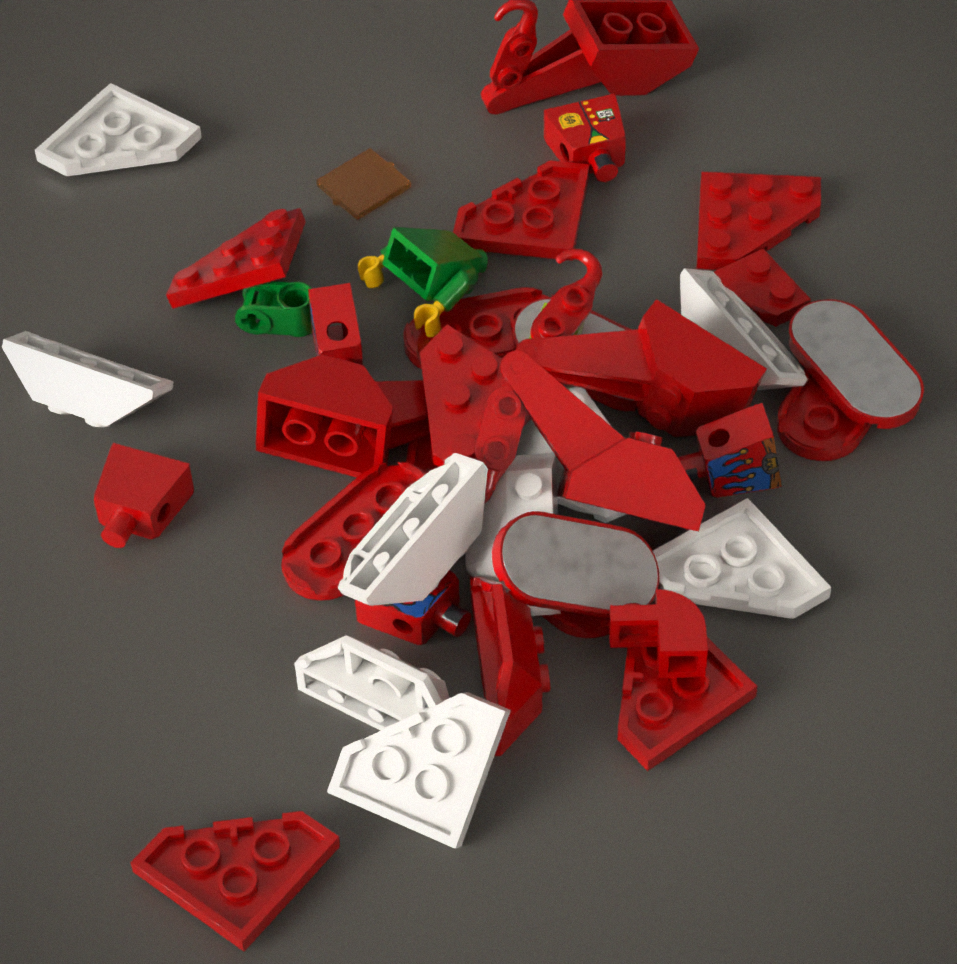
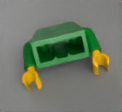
[358,227,488,337]

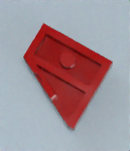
[714,249,811,327]

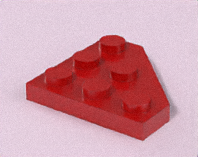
[453,160,589,261]
[696,172,821,270]
[166,208,306,309]
[420,324,531,467]
[617,604,758,771]
[130,811,340,952]

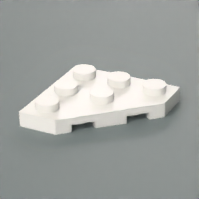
[35,83,202,176]
[653,498,831,619]
[327,692,511,849]

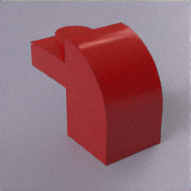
[609,589,708,678]

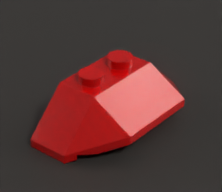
[470,576,550,757]

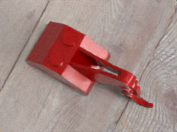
[481,0,699,115]
[516,248,767,437]
[475,350,705,532]
[256,354,430,477]

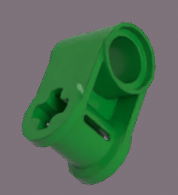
[235,281,312,337]

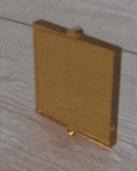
[316,148,411,220]

